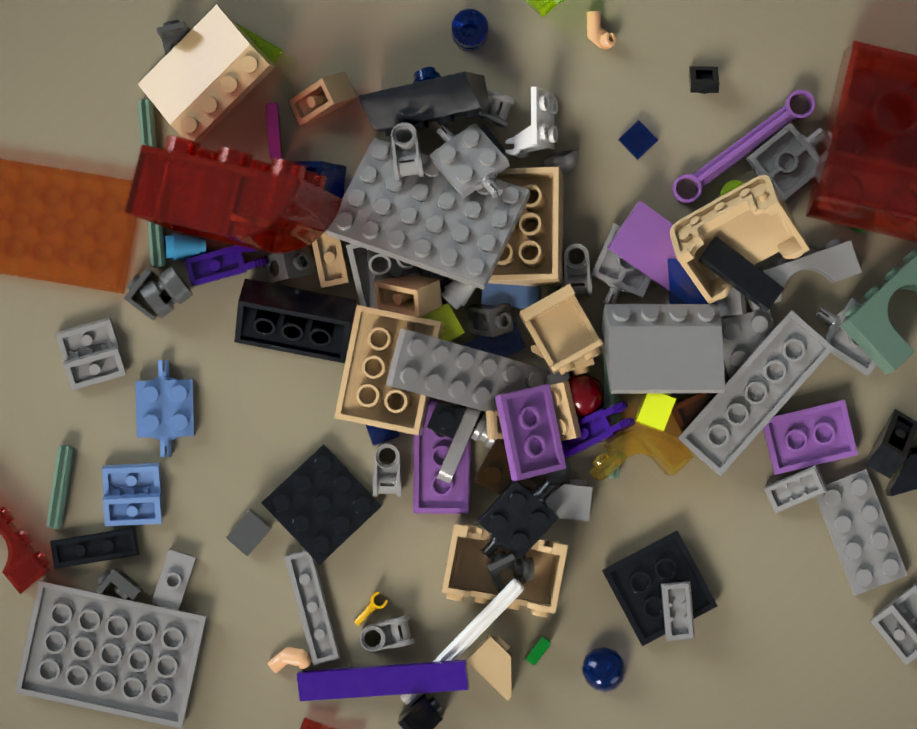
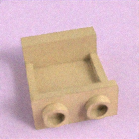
[519,284,604,375]

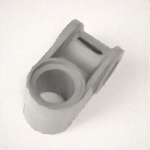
[479,90,516,127]
[391,123,424,180]
[562,243,592,297]
[373,442,402,497]
[360,615,416,651]

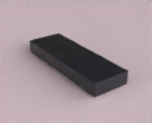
[698,236,784,312]
[50,527,140,569]

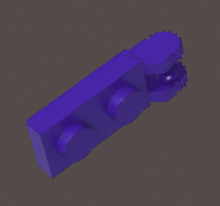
[184,241,268,287]
[561,401,636,458]

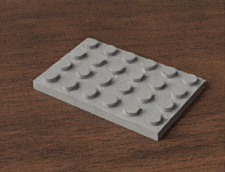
[326,138,530,290]
[15,580,207,729]

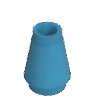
[165,233,206,261]

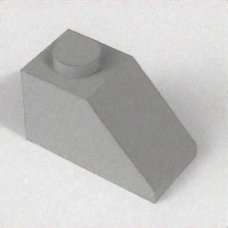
[544,479,593,521]

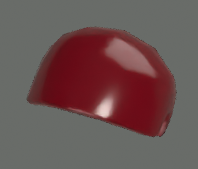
[567,374,604,417]

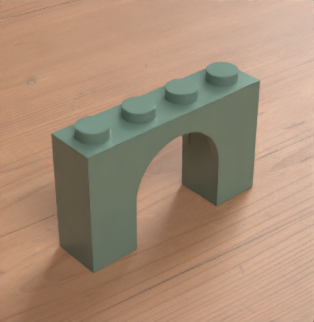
[840,248,917,375]

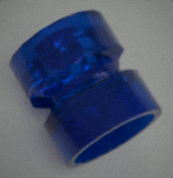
[452,9,488,52]

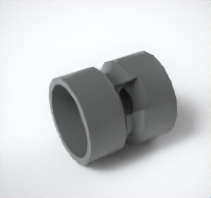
[140,266,193,319]

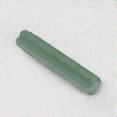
[46,445,74,529]

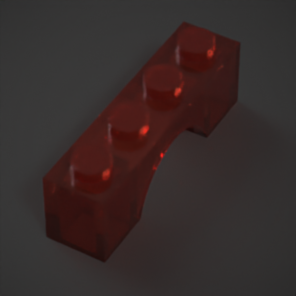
[0,506,51,594]

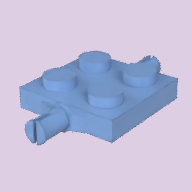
[135,360,194,457]

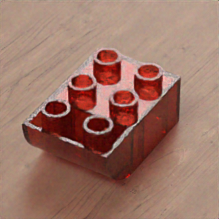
[806,41,917,242]
[125,135,342,254]

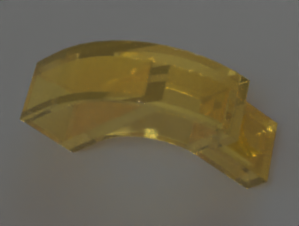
[589,429,694,481]

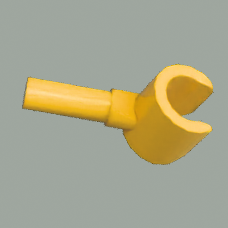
[354,592,388,626]

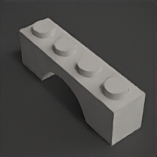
[746,238,862,312]

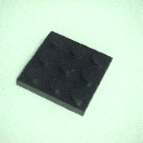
[261,444,382,565]
[602,530,718,646]

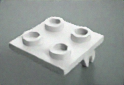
[505,86,558,158]

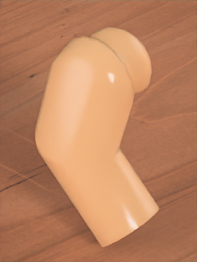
[587,11,616,50]
[267,647,312,673]

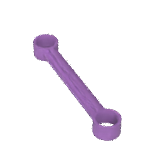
[672,90,815,204]

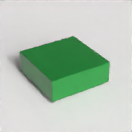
[525,635,551,665]

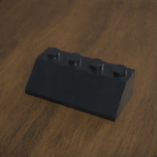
[359,71,490,136]
[234,279,357,363]

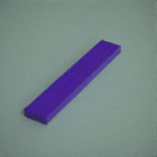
[297,660,469,701]

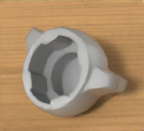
[543,150,578,174]

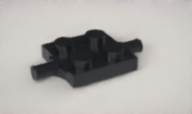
[477,479,559,560]

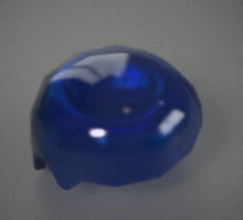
[582,647,626,693]

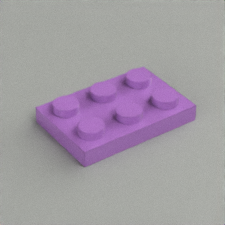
[495,384,566,481]
[763,400,858,475]

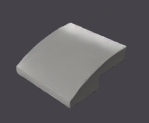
[55,317,126,390]
[870,583,917,665]

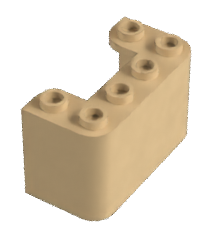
[442,522,568,617]

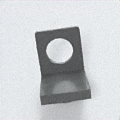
[156,20,189,55]
[263,246,318,284]
[124,268,156,320]
[226,509,273,556]
[486,550,523,593]

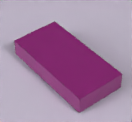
[266,102,283,163]

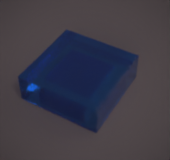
[618,120,658,161]

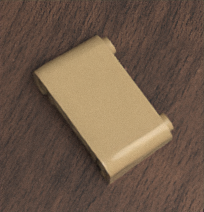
[670,175,810,304]

